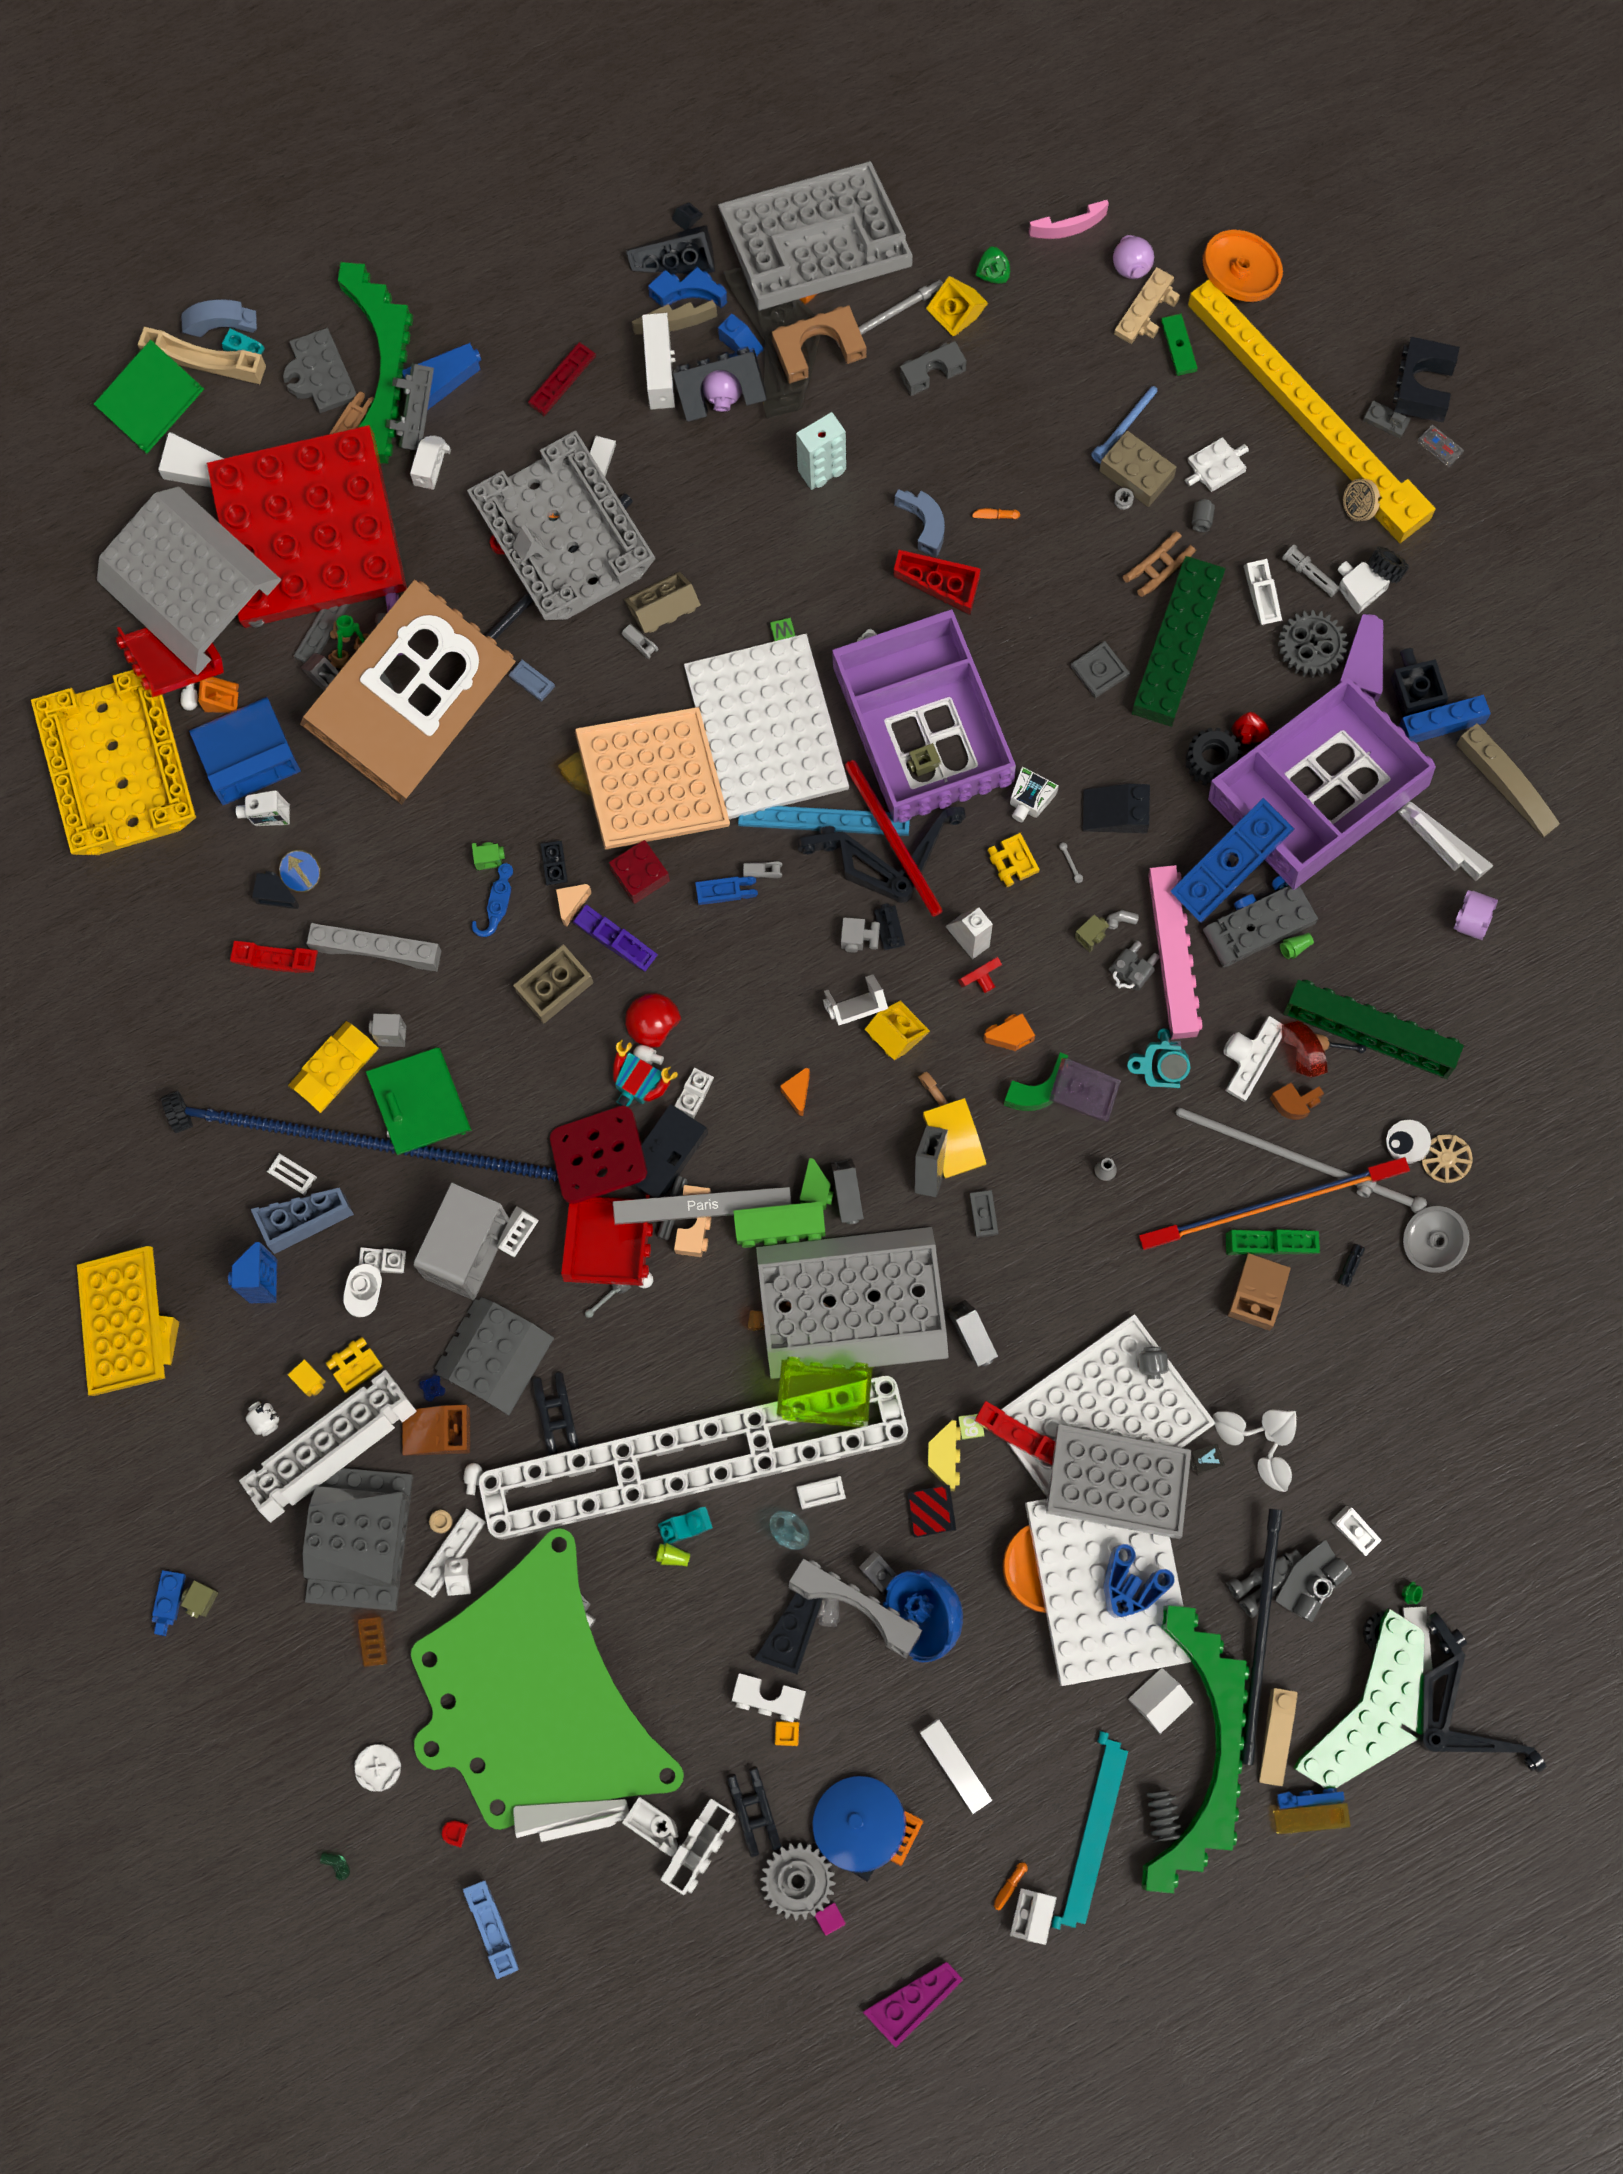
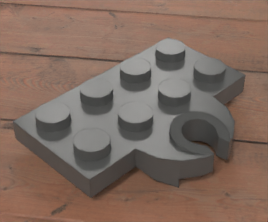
[283,328,357,413]

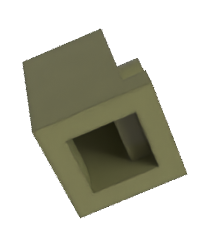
[907,743,941,777]
[1075,914,1109,953]

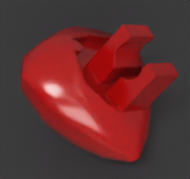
[1231,712,1271,744]

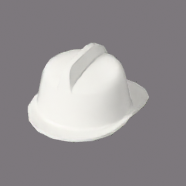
[343,1264,382,1317]

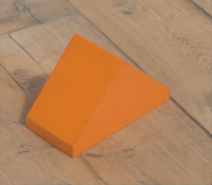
[198,680,238,713]
[780,1068,810,1116]

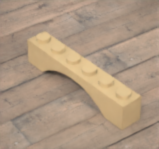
[138,327,266,384]

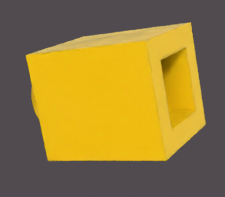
[288,1359,326,1397]

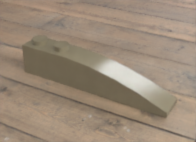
[1457,723,1560,838]

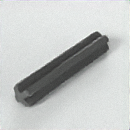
[657,1176,688,1240]

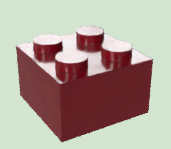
[609,840,670,904]

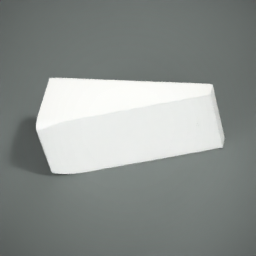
[1331,1506,1381,1556]

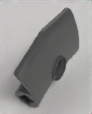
[1275,1540,1352,1623]

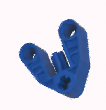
[1103,1544,1175,1618]

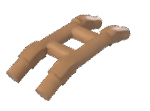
[1123,531,1196,597]

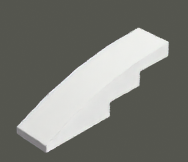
[919,1719,992,1814]

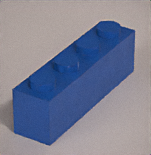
[1399,695,1491,743]

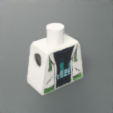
[1010,767,1058,822]
[236,791,290,826]

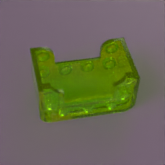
[777,1357,873,1427]

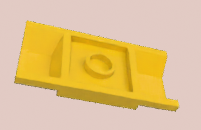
[288,1021,379,1113]

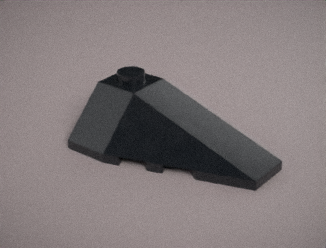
[626,225,715,274]

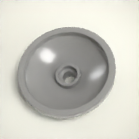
[1403,1206,1469,1273]

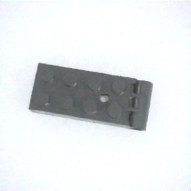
[1203,886,1318,968]

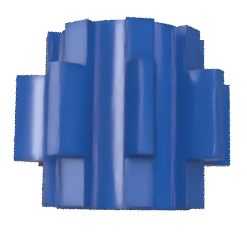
[904,1593,934,1623]

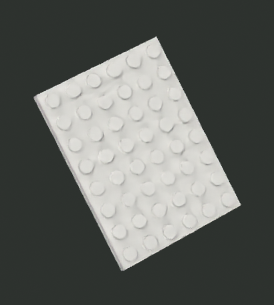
[684,634,849,819]
[1001,1314,1216,1498]
[1025,1499,1191,1686]

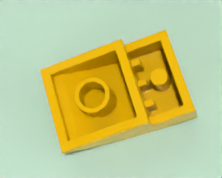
[923,1098,986,1179]

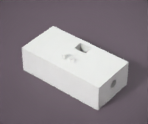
[642,313,675,409]

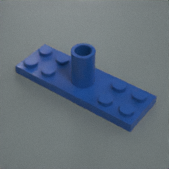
[1170,798,1295,922]

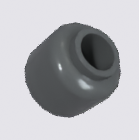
[1138,1347,1168,1379]

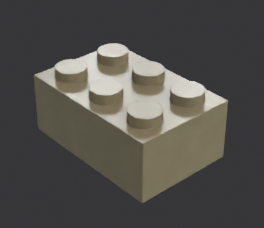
[1100,431,1176,507]
[513,944,593,1024]

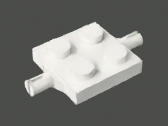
[1185,437,1249,492]

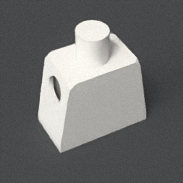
[1337,561,1390,614]

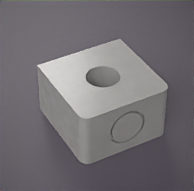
[414,1183,509,1300]

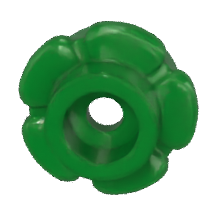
[1402,1582,1423,1604]

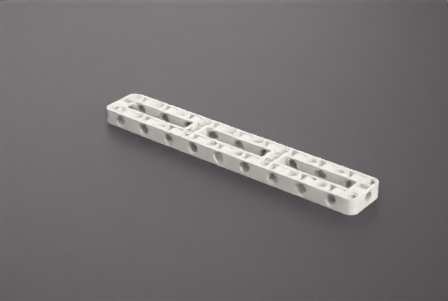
[479,1376,908,1539]

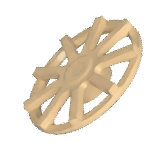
[1422,1135,1473,1183]

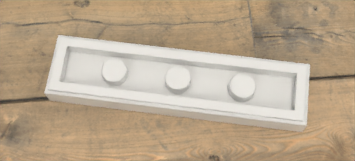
[415,1509,486,1598]

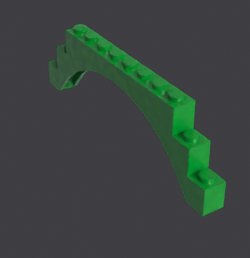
[338,262,413,464]
[1141,1605,1249,1893]

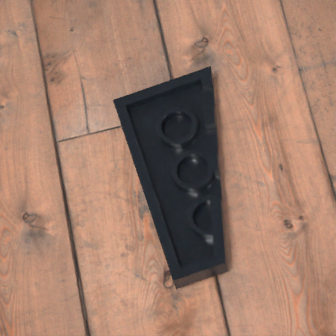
[754,1593,823,1675]

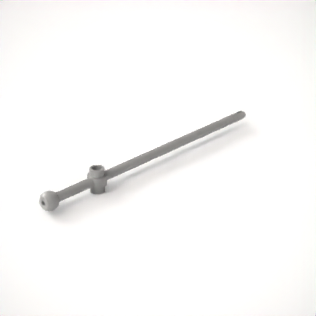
[1176,1108,1427,1213]

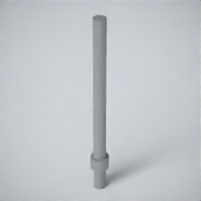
[836,280,943,347]

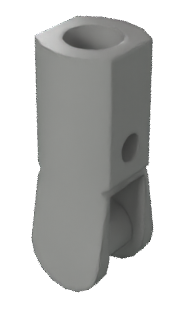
[622,624,658,659]
[744,861,782,878]

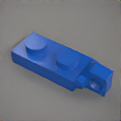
[152,1571,186,1636]
[1277,1788,1345,1810]

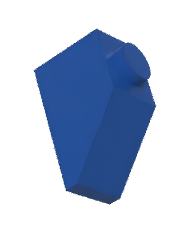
[718,314,763,356]

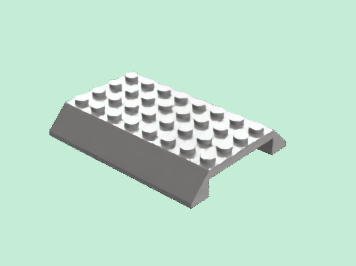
[97,487,281,675]

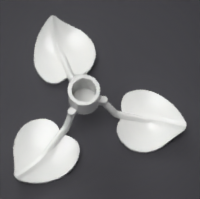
[1213,1409,1296,1492]

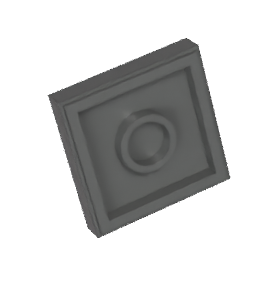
[1070,641,1130,699]

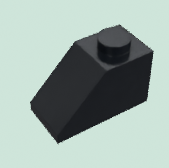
[252,871,299,909]

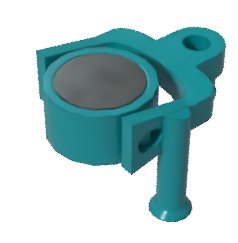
[1127,1029,1190,1088]

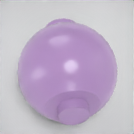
[1113,235,1154,279]
[702,370,742,412]

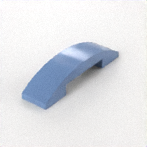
[463,1880,519,1979]

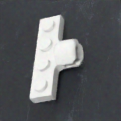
[1224,1016,1288,1102]

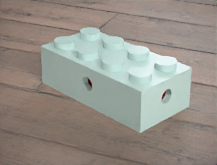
[796,412,846,490]

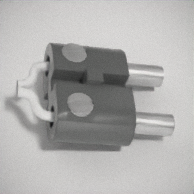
[1109,941,1160,991]

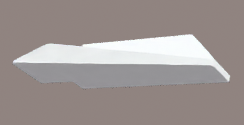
[1398,802,1493,881]

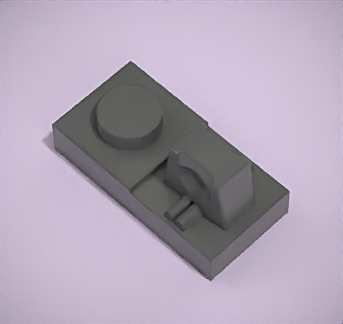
[1363,401,1410,438]

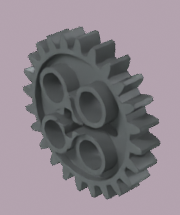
[1278,610,1348,678]

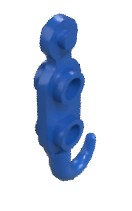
[472,863,513,937]

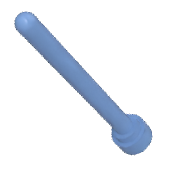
[1091,386,1157,464]

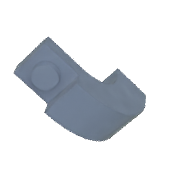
[182,300,257,337]
[895,489,945,558]

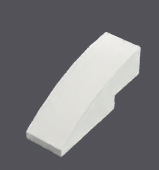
[1244,559,1282,625]

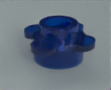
[420,1375,446,1401]

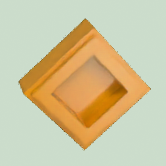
[775,1722,799,1746]

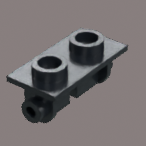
[874,903,905,951]

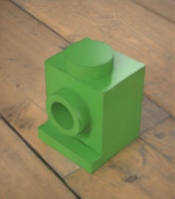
[472,842,505,870]

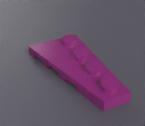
[863,1962,963,2048]

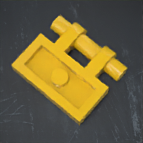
[988,833,1040,887]
[326,1337,383,1393]

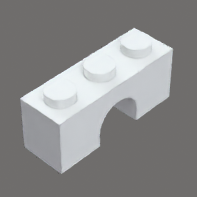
[732,1673,806,1722]

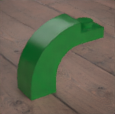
[1004,1053,1070,1111]

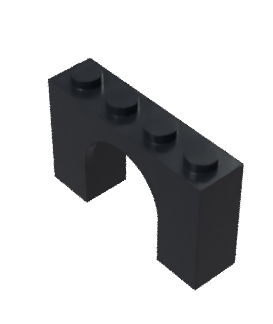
[1392,337,1460,423]
[673,346,768,422]

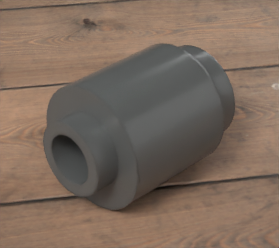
[1191,499,1215,532]

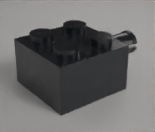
[1391,648,1448,717]

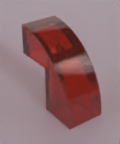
[1282,1020,1328,1078]

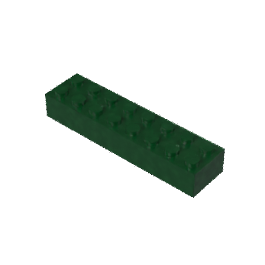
[1132,556,1226,727]
[1283,979,1464,1079]

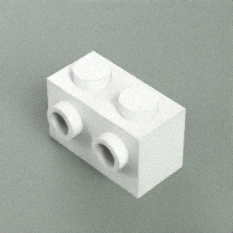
[1010,1888,1056,1945]

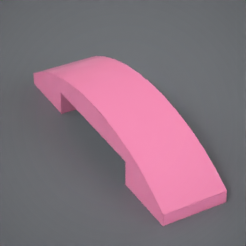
[1029,200,1108,239]

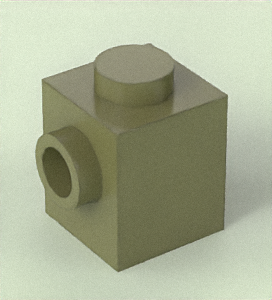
[181,1581,219,1618]

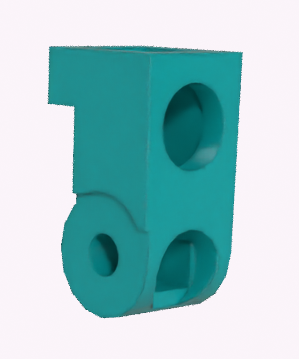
[222,329,265,355]

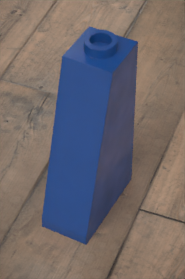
[402,343,482,410]

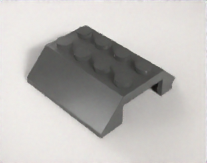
[434,1297,554,1416]

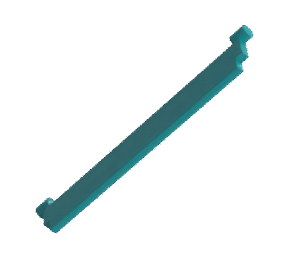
[1051,1731,1128,1930]

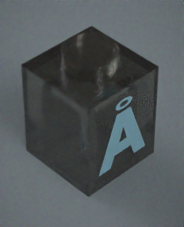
[1190,1444,1225,1476]

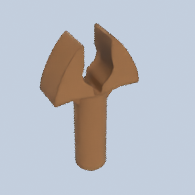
[918,1072,949,1106]

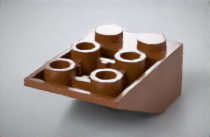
[403,1405,470,1456]

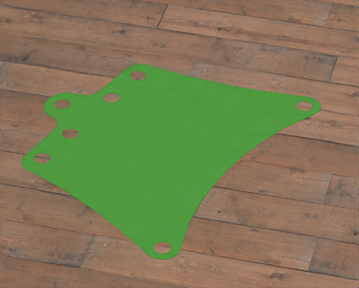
[411,1528,684,1830]

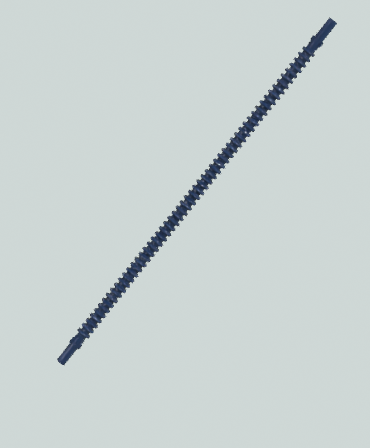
[185,1107,559,1182]

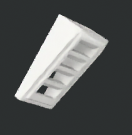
[496,1206,539,1257]

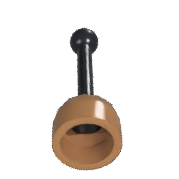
[1312,1034,1366,1053]

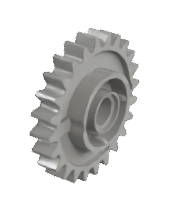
[761,1843,836,1920]

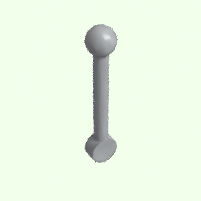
[1059,842,1083,883]

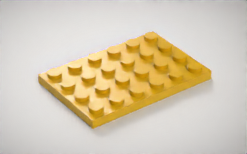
[77,1246,165,1396]

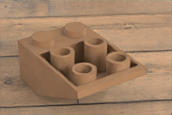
[1227,1253,1291,1331]

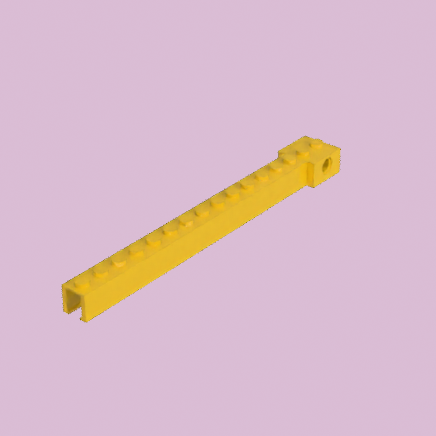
[1188,280,1436,543]

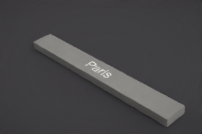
[613,1187,791,1225]

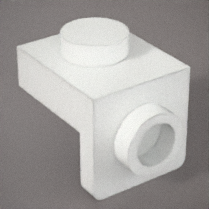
[444,1558,471,1596]

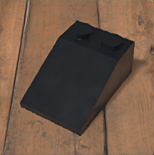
[1083,784,1150,834]

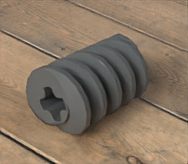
[1147,1791,1182,1841]

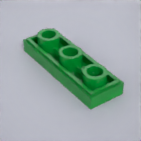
[1161,314,1197,376]

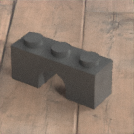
[900,341,966,396]

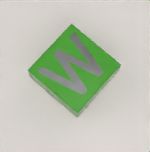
[770,618,796,641]

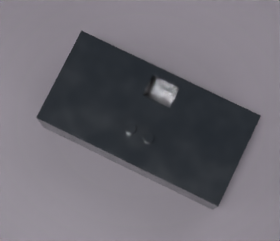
[629,1104,708,1198]

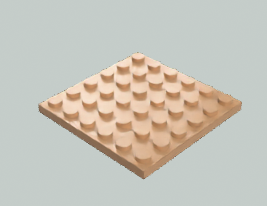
[575,707,730,849]

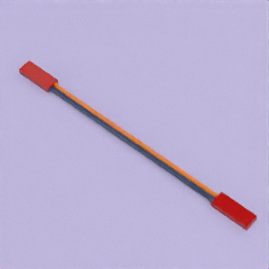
[1139,1157,1410,1250]

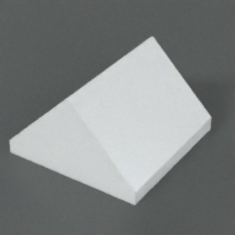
[1128,1668,1194,1734]

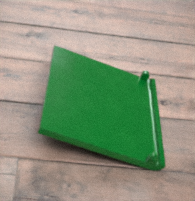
[94,339,204,454]
[366,1048,472,1155]

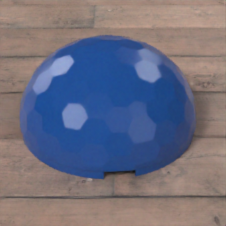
[883,1569,963,1662]

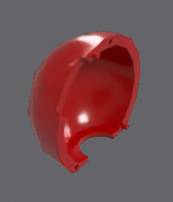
[625,993,681,1048]

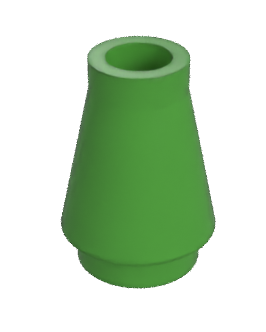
[1280,933,1314,959]

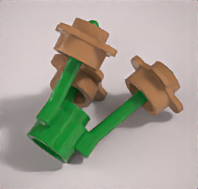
[328,615,369,668]

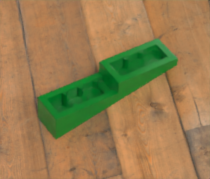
[1226,1230,1320,1255]

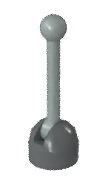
[585,1284,631,1318]

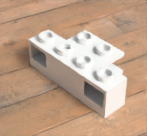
[661,1799,736,1895]

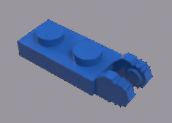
[696,877,758,905]

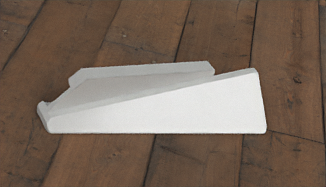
[513,1799,629,1842]

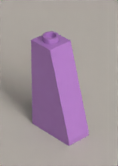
[1339,614,1383,702]

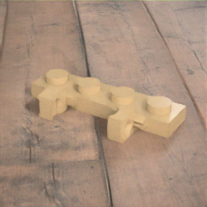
[1114,268,1179,344]

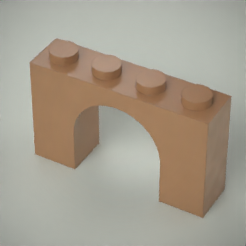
[772,306,866,384]

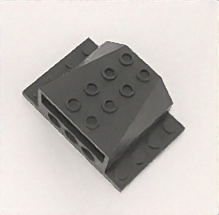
[303,1468,413,1611]

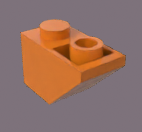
[983,1014,1035,1051]

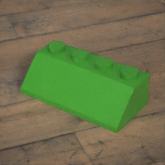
[733,1202,825,1248]

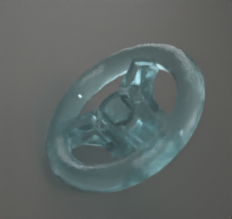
[770,1511,810,1550]

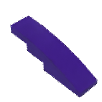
[573,904,658,972]

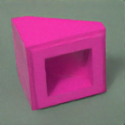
[815,1903,846,1936]

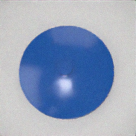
[813,1776,906,1872]

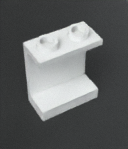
[823,975,888,1026]

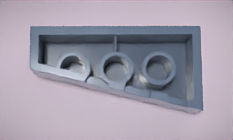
[251,1188,354,1254]

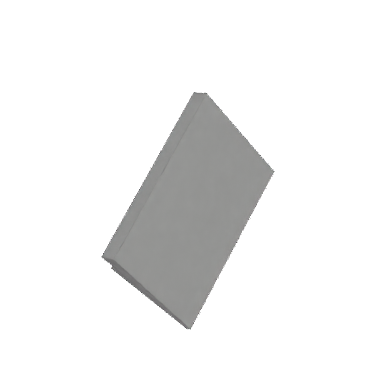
[718,161,912,310]

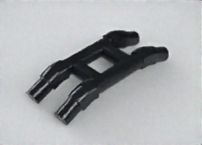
[533,1372,580,1456]
[727,1766,781,1857]

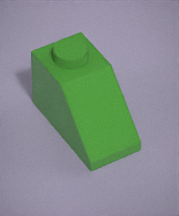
[800,1158,834,1210]

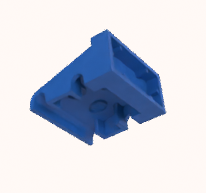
[189,697,301,805]

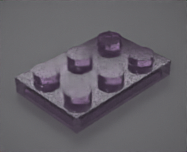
[1049,1058,1121,1122]

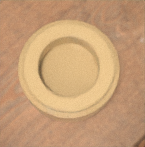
[429,1510,453,1533]

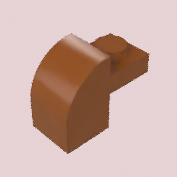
[1270,1083,1324,1120]

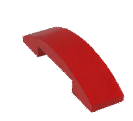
[230,941,318,973]
[974,1401,1055,1466]

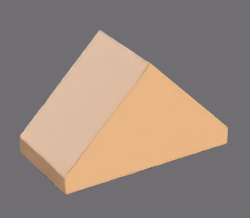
[556,884,592,927]

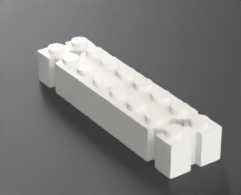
[239,1370,417,1523]

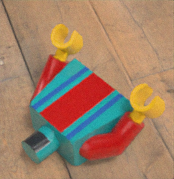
[613,1040,678,1107]

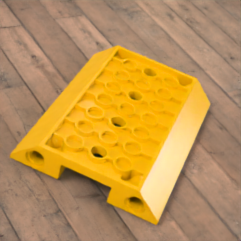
[31,670,196,855]

